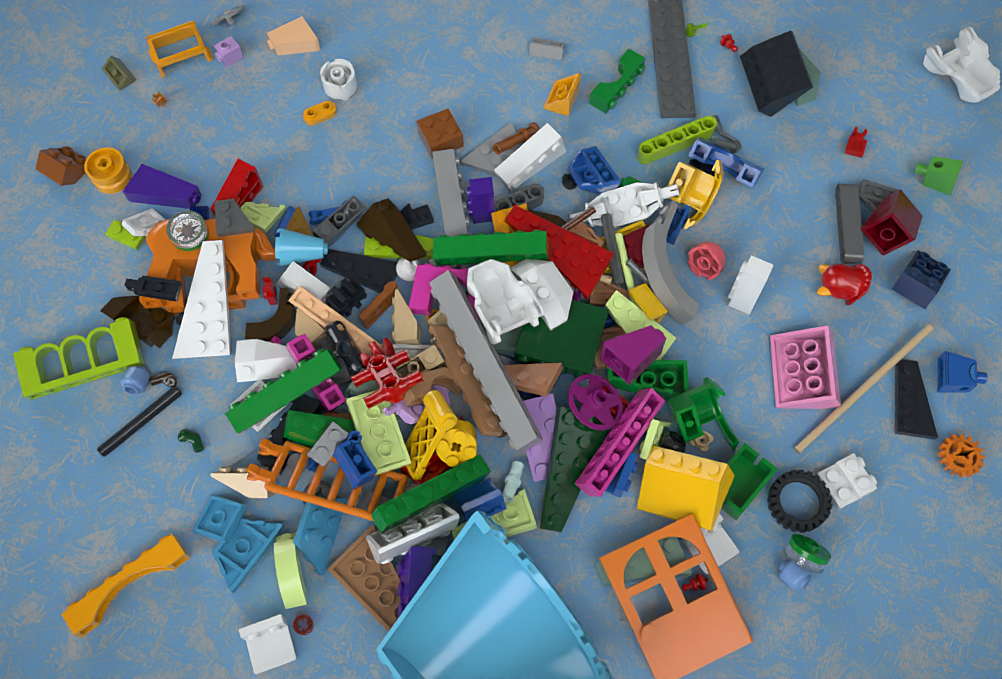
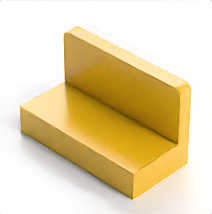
[628,283,668,323]

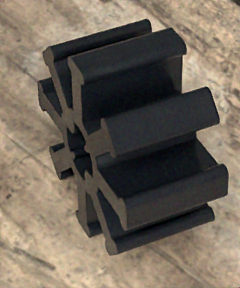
[325,277,367,317]

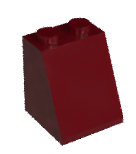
[861,189,923,256]

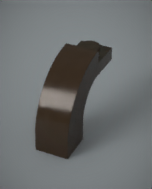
[245,288,297,342]

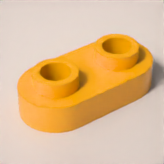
[303,101,337,126]

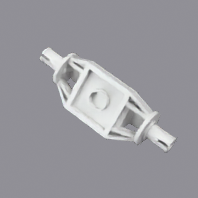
[570,182,680,228]

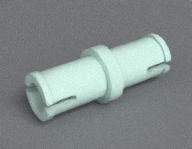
[502,461,525,502]

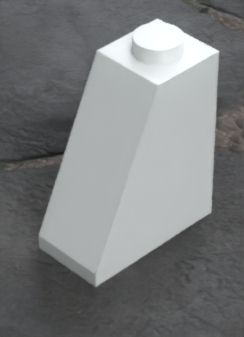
[277,261,330,303]

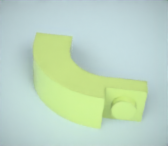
[274,532,307,609]

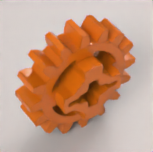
[937,434,986,478]

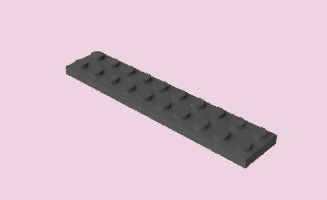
[648,0,696,119]

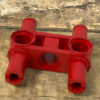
[350,349,424,409]

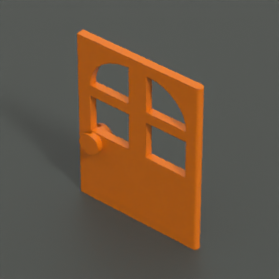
[599,513,753,679]

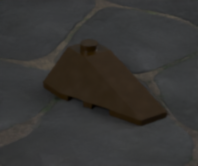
[357,198,426,262]

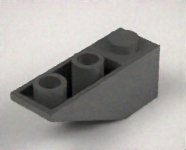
[313,195,366,248]

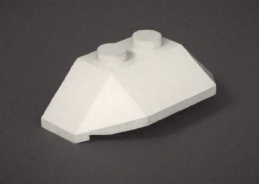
[510,259,573,330]

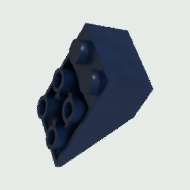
[892,250,951,309]

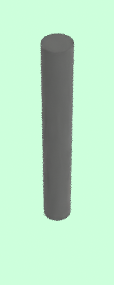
[625,259,653,291]

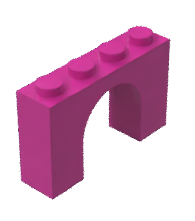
[409,263,482,322]

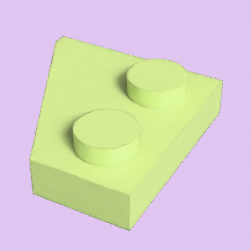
[640,419,672,460]

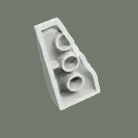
[235,339,298,382]

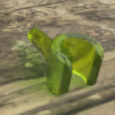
[686,23,707,37]

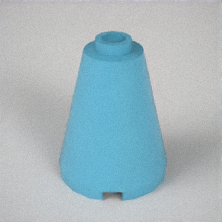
[275,228,328,266]

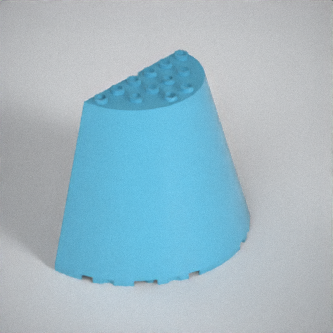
[376,511,613,679]

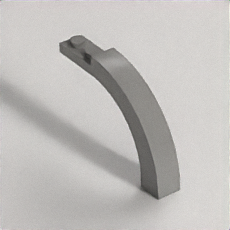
[642,200,699,325]

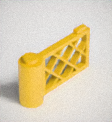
[405,390,457,480]

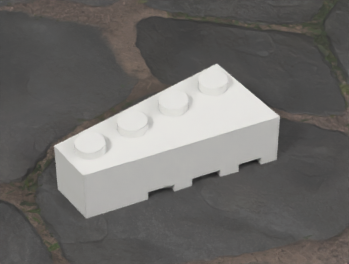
[494,123,566,191]
[728,255,773,315]

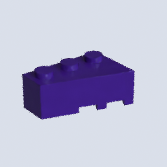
[466,177,495,224]
[397,546,436,617]

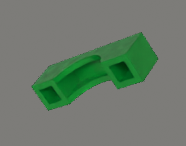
[589,48,646,114]

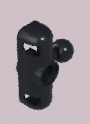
[325,320,366,375]

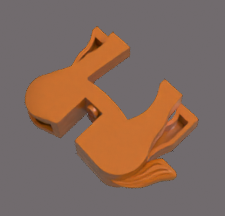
[139,219,277,315]

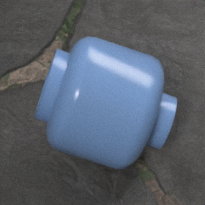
[120,366,150,395]
[779,558,812,590]

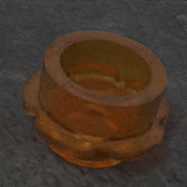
[152,91,168,107]

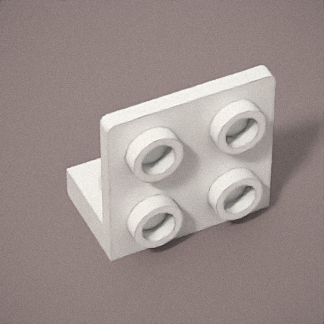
[681,513,739,575]
[239,614,297,674]

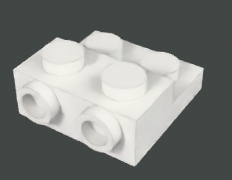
[816,453,877,510]

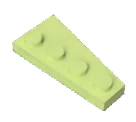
[604,290,676,360]
[452,489,537,540]

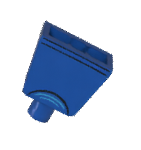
[937,351,987,393]

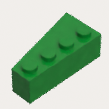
[606,360,689,401]

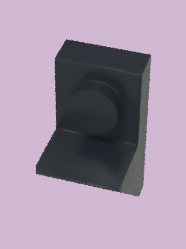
[400,203,434,230]

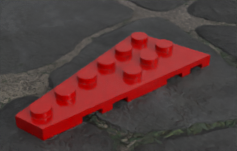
[505,205,614,301]

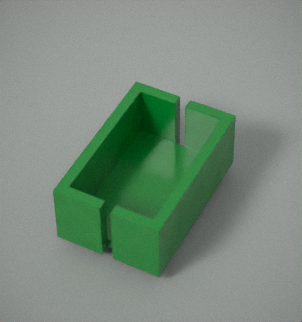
[721,443,778,520]

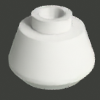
[396,258,420,281]

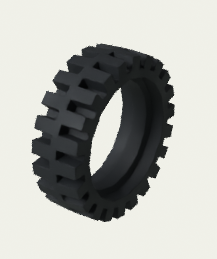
[767,470,833,533]

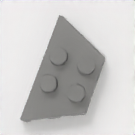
[461,122,520,177]

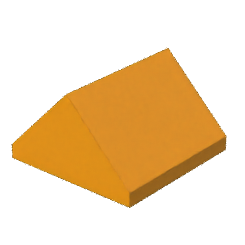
[544,73,581,117]

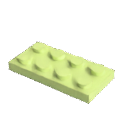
[346,389,411,476]

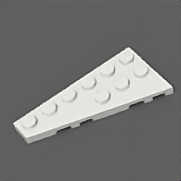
[172,240,232,359]

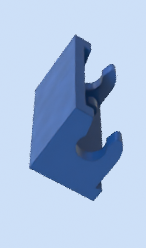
[666,202,691,245]

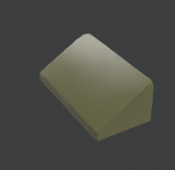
[101,56,137,90]

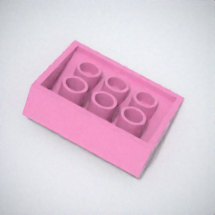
[770,326,841,409]

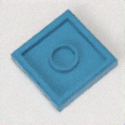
[192,495,247,544]

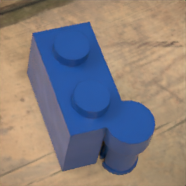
[333,430,377,490]

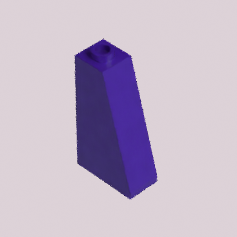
[122,164,202,209]

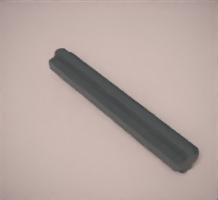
[601,213,624,285]

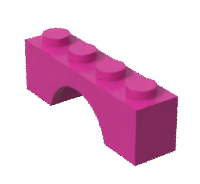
[286,333,346,413]

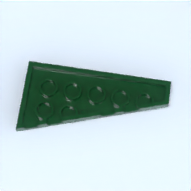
[540,407,608,532]

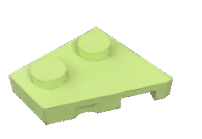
[240,202,286,234]

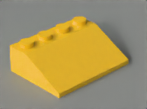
[637,446,735,531]

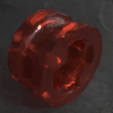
[293,615,314,636]

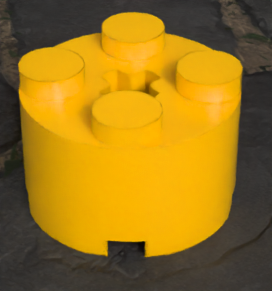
[436,418,477,467]

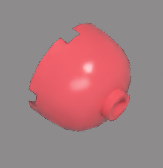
[688,241,726,280]

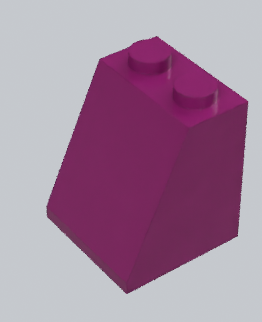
[600,325,666,385]

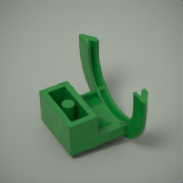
[668,377,739,451]

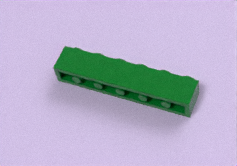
[433,230,549,266]
[225,348,343,434]
[371,454,491,534]

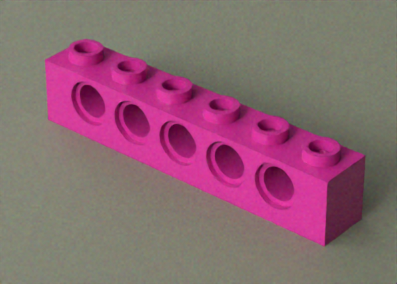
[575,388,665,497]

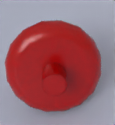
[720,34,738,52]
[682,573,709,591]

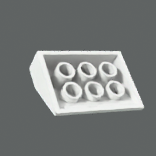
[366,502,460,564]

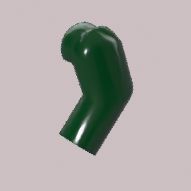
[177,429,204,453]

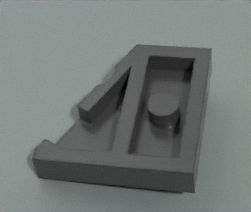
[859,179,898,212]
[214,199,255,237]

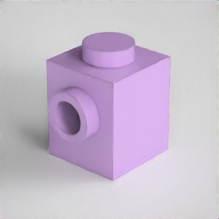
[214,36,244,67]

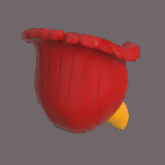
[817,264,872,306]

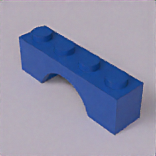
[688,137,764,188]

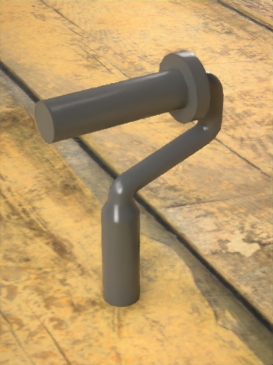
[712,115,742,153]

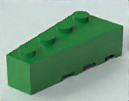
[283,410,356,447]

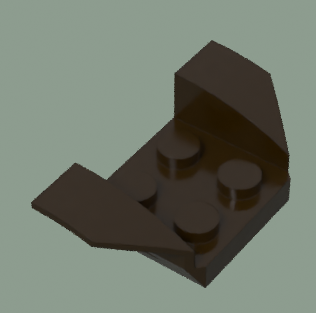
[100,296,176,348]

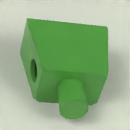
[914,156,963,195]

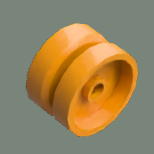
[84,147,132,194]

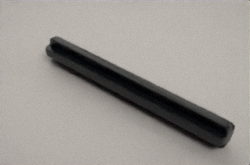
[97,386,182,457]

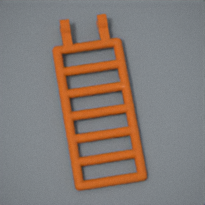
[247,438,409,521]

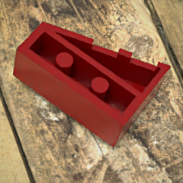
[210,158,264,217]

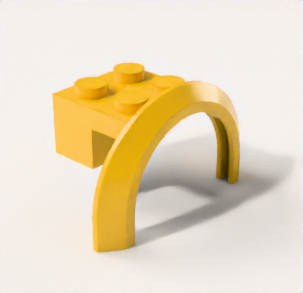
[667,160,724,229]

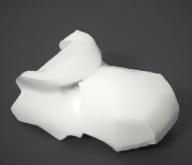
[923,27,1000,103]
[467,259,545,344]

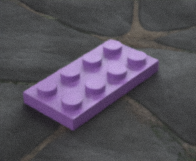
[523,393,557,482]

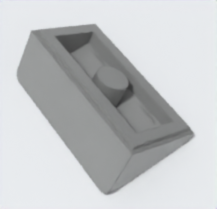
[529,37,566,60]

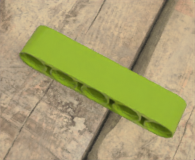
[637,116,717,164]

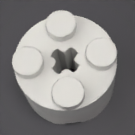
[320,59,357,101]

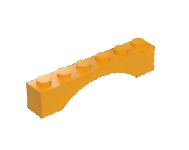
[61,534,191,638]

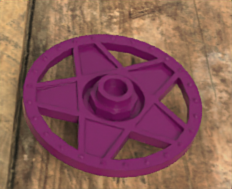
[568,374,623,430]

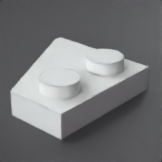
[122,208,165,236]

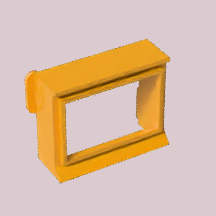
[145,20,213,77]

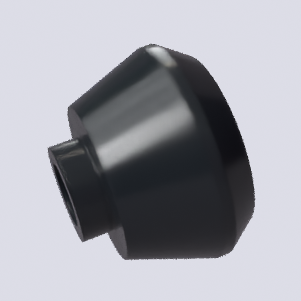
[660,431,686,453]

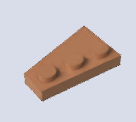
[504,363,563,397]

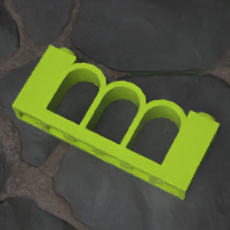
[13,317,146,400]

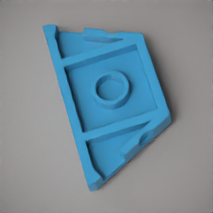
[293,497,348,575]
[212,518,284,593]

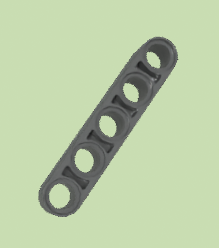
[835,183,864,264]

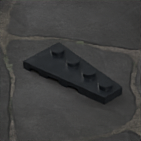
[320,249,398,293]
[895,359,938,440]

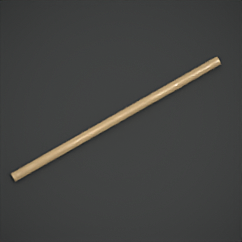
[794,324,934,454]

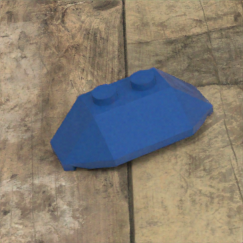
[568,146,620,194]

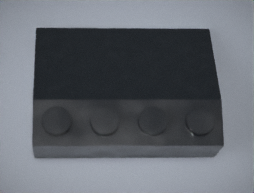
[740,30,813,117]

